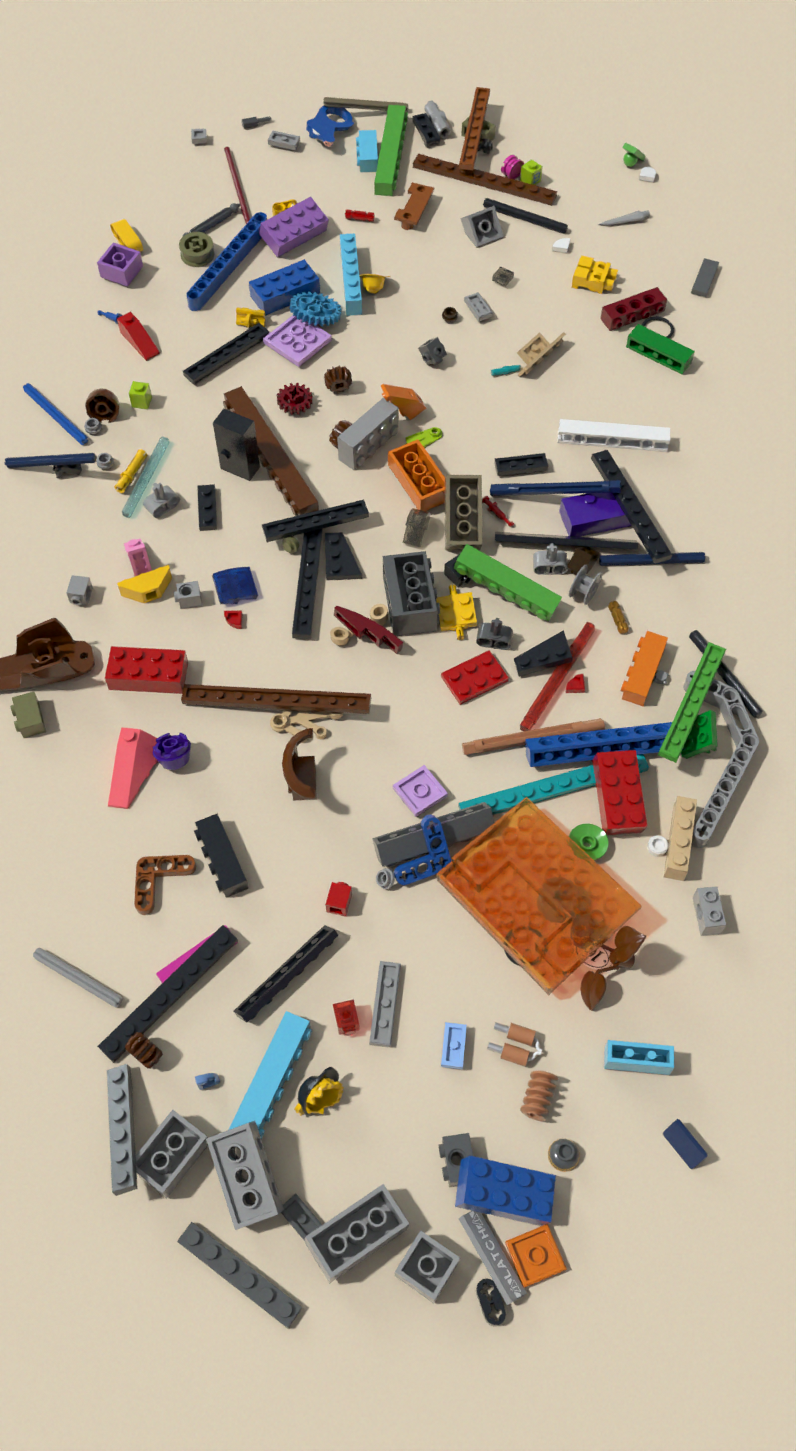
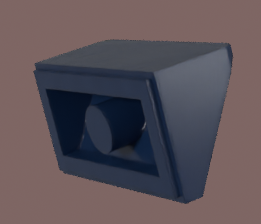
[663,1119,708,1169]

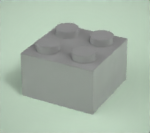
[395,1230,460,1303]

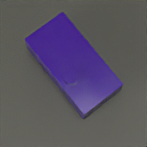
[559,493,632,537]

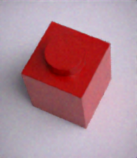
[325,882,352,916]

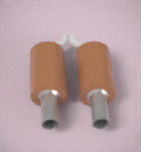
[487,1022,542,1067]

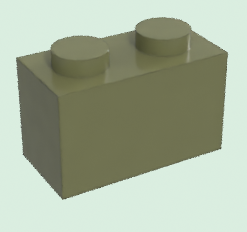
[10,691,46,738]

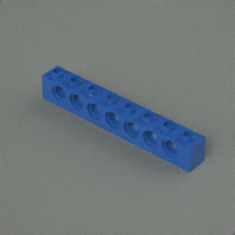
[525,722,672,767]

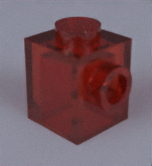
[333,999,360,1036]

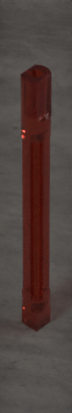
[520,622,595,731]

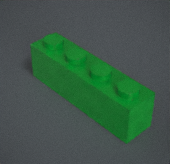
[626,324,695,375]

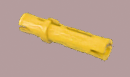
[114,449,148,493]

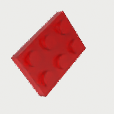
[441,650,509,705]

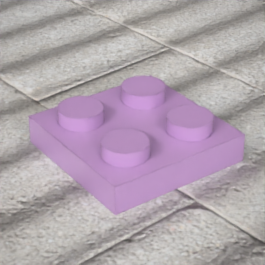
[393,765,448,817]

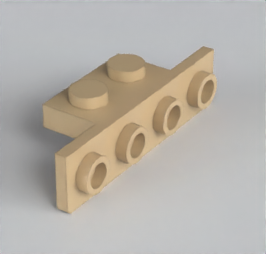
[517,332,566,377]

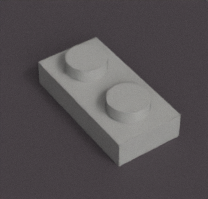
[268,131,300,151]

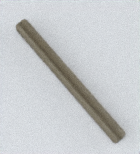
[323,97,408,112]

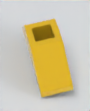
[117,565,172,603]

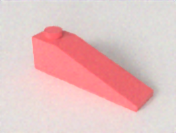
[108,727,158,809]

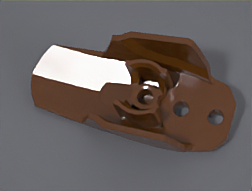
[0,618,95,691]

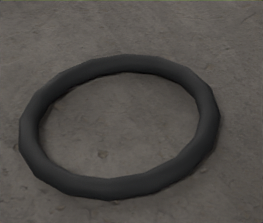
[642,316,674,338]

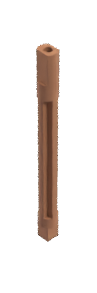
[462,718,605,755]

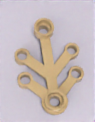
[270,710,343,743]

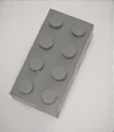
[337,398,399,470]
[305,1184,409,1283]

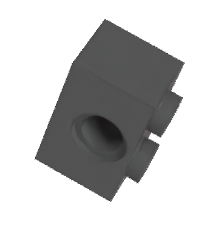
[438,1133,473,1187]

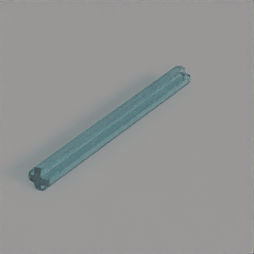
[122,436,169,518]

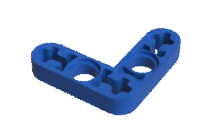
[394,814,451,885]

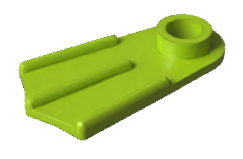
[405,427,442,448]

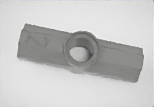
[425,101,451,139]

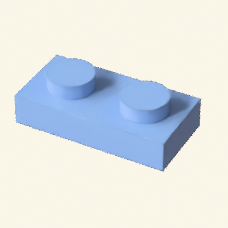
[441,1022,467,1070]

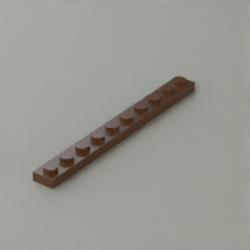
[413,154,557,206]
[181,684,372,714]

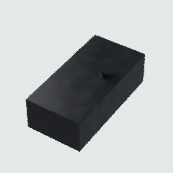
[213,408,260,481]

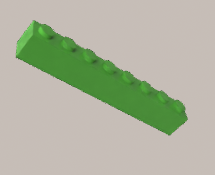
[374,105,408,196]

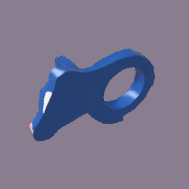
[306,105,354,147]

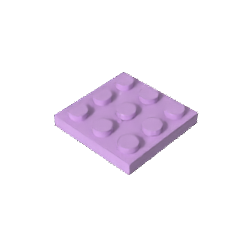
[263,315,332,367]

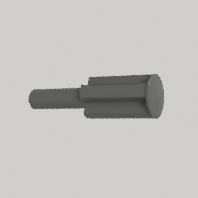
[242,116,271,128]

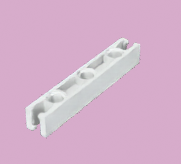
[557,419,670,452]

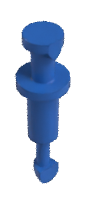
[97,310,122,324]

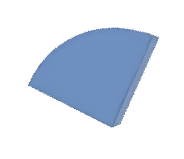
[195,1073,220,1090]

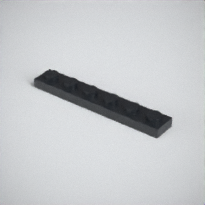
[183,323,269,385]
[262,499,369,542]
[233,925,339,1023]

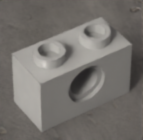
[693,886,726,936]

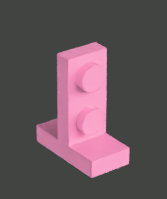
[124,538,152,576]

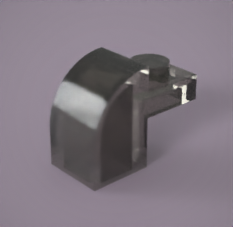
[402,508,431,547]

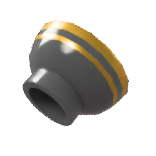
[548,1138,580,1172]

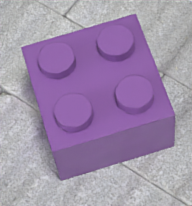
[97,243,143,286]

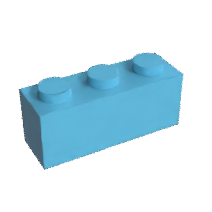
[356,130,378,172]
[604,1040,674,1075]

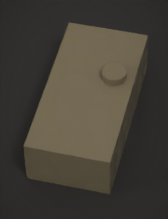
[445,475,482,550]

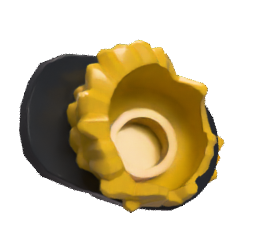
[294,1067,344,1116]

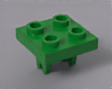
[681,710,718,759]

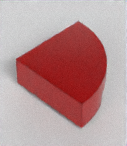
[224,610,243,629]
[565,674,585,693]

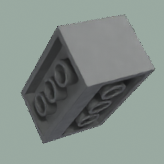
[383,551,440,636]

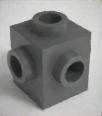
[418,337,447,365]

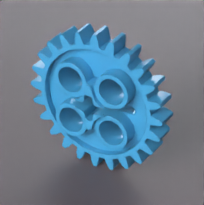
[289,291,342,327]

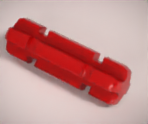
[345,209,375,222]

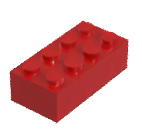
[105,646,188,694]
[593,750,647,835]

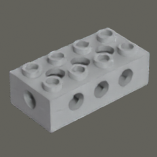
[206,1120,284,1230]

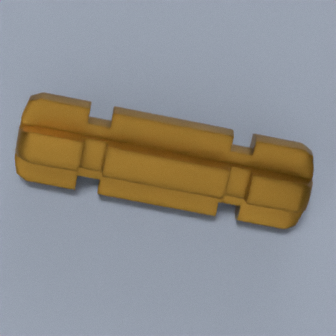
[608,601,629,634]

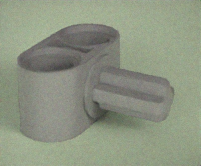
[143,483,180,518]
[533,543,568,575]

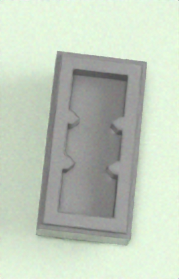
[464,292,493,322]

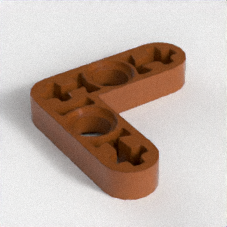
[134,855,196,915]

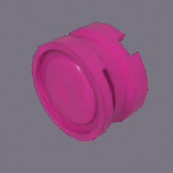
[501,155,524,180]

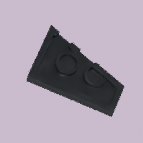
[325,532,362,580]
[514,630,573,677]

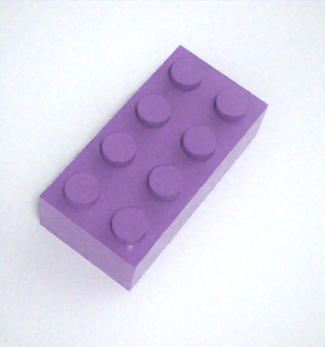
[259,197,329,258]

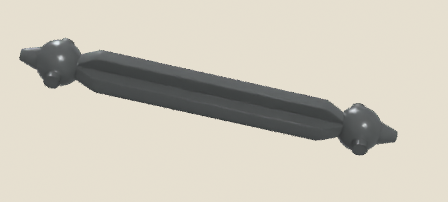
[183,203,240,236]

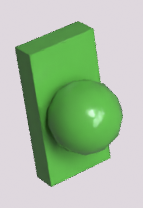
[622,143,646,167]

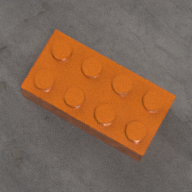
[388,439,445,513]

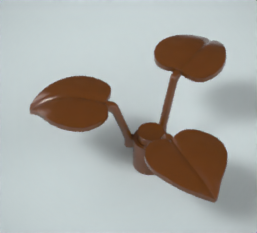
[570,913,646,1011]

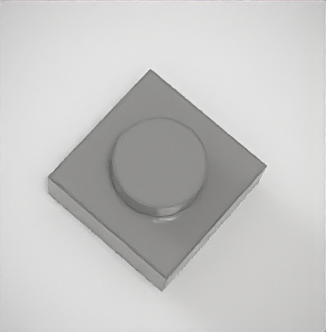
[191,129,207,144]

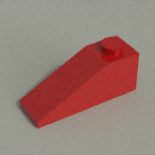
[117,311,160,361]

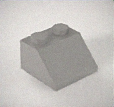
[460,206,503,247]

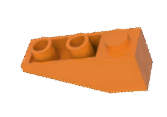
[381,384,426,420]

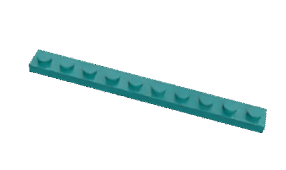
[458,754,649,815]

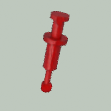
[482,496,514,527]

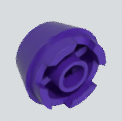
[153,733,191,770]

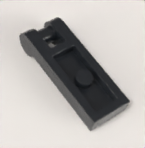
[412,113,440,147]

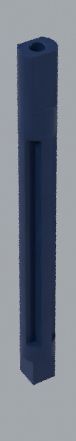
[490,480,622,496]

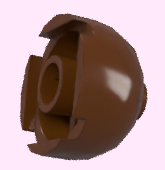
[85,388,119,423]

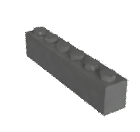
[372,802,496,867]

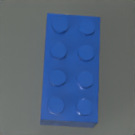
[249,259,320,316]
[455,1156,556,1226]

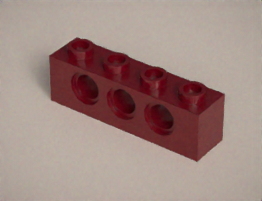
[600,287,667,331]

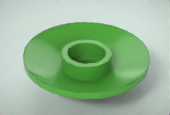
[568,824,608,861]

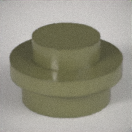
[282,536,299,554]

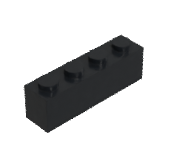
[194,813,249,898]

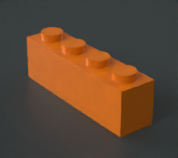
[620,631,668,706]

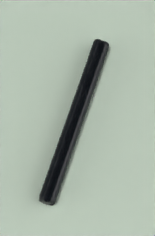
[483,198,568,233]
[689,630,763,718]

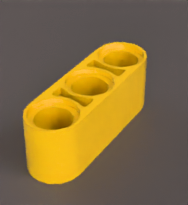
[110,219,143,252]

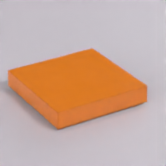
[505,1224,567,1288]

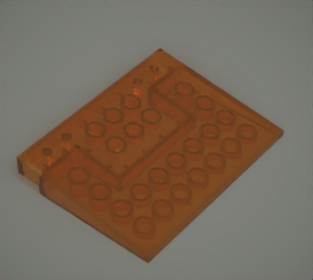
[436,797,642,995]

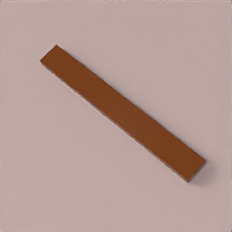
[459,87,490,170]

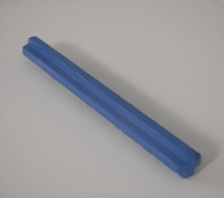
[23,383,88,445]

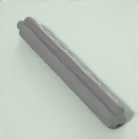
[33,948,122,1008]

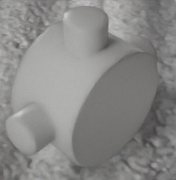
[653,670,669,684]

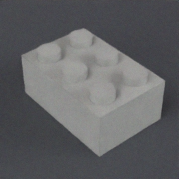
[136,1110,208,1199]

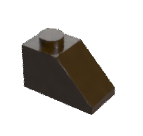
[567,546,601,575]

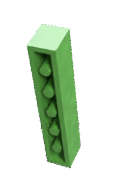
[454,544,562,622]

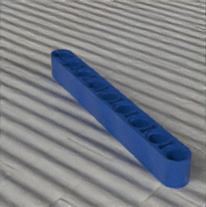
[186,212,267,311]

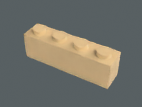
[663,796,697,881]

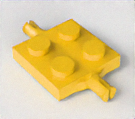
[436,585,477,640]

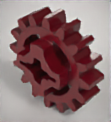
[277,383,313,415]

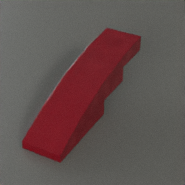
[334,606,403,654]

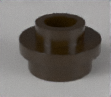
[442,307,458,322]

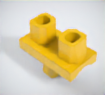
[236,307,265,328]

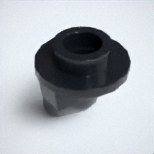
[478,138,493,154]

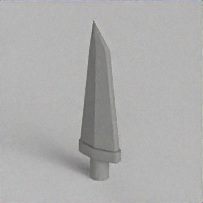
[599,210,650,226]

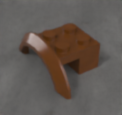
[282,728,317,801]

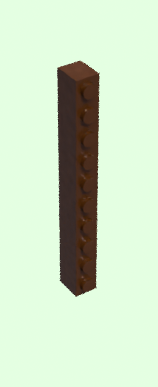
[223,386,319,516]

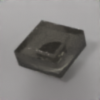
[492,267,514,287]

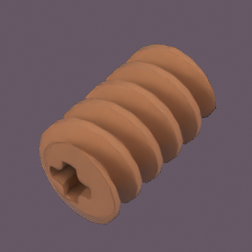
[520,1071,559,1122]

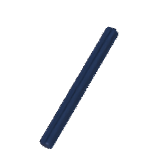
[4,453,97,468]
[599,552,706,566]

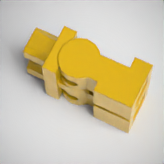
[571,255,618,294]

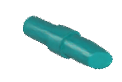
[491,365,521,376]

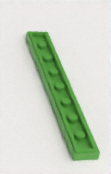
[658,642,726,763]

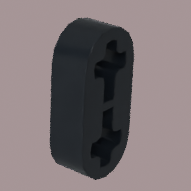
[476,1278,506,1327]

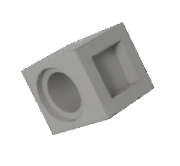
[66,575,93,605]
[174,581,202,609]

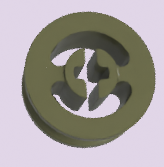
[179,232,214,267]

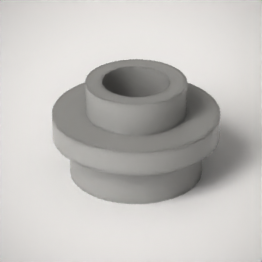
[84,418,102,434]
[96,453,114,469]
[376,868,395,889]

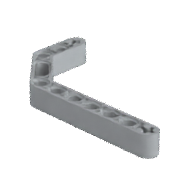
[683,671,759,848]

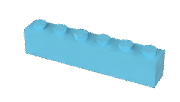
[340,233,362,316]
[229,1011,312,1140]

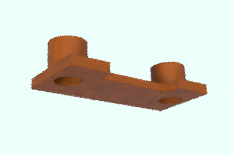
[394,182,434,230]

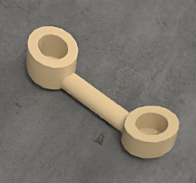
[330,604,388,646]

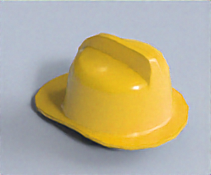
[359,274,391,294]

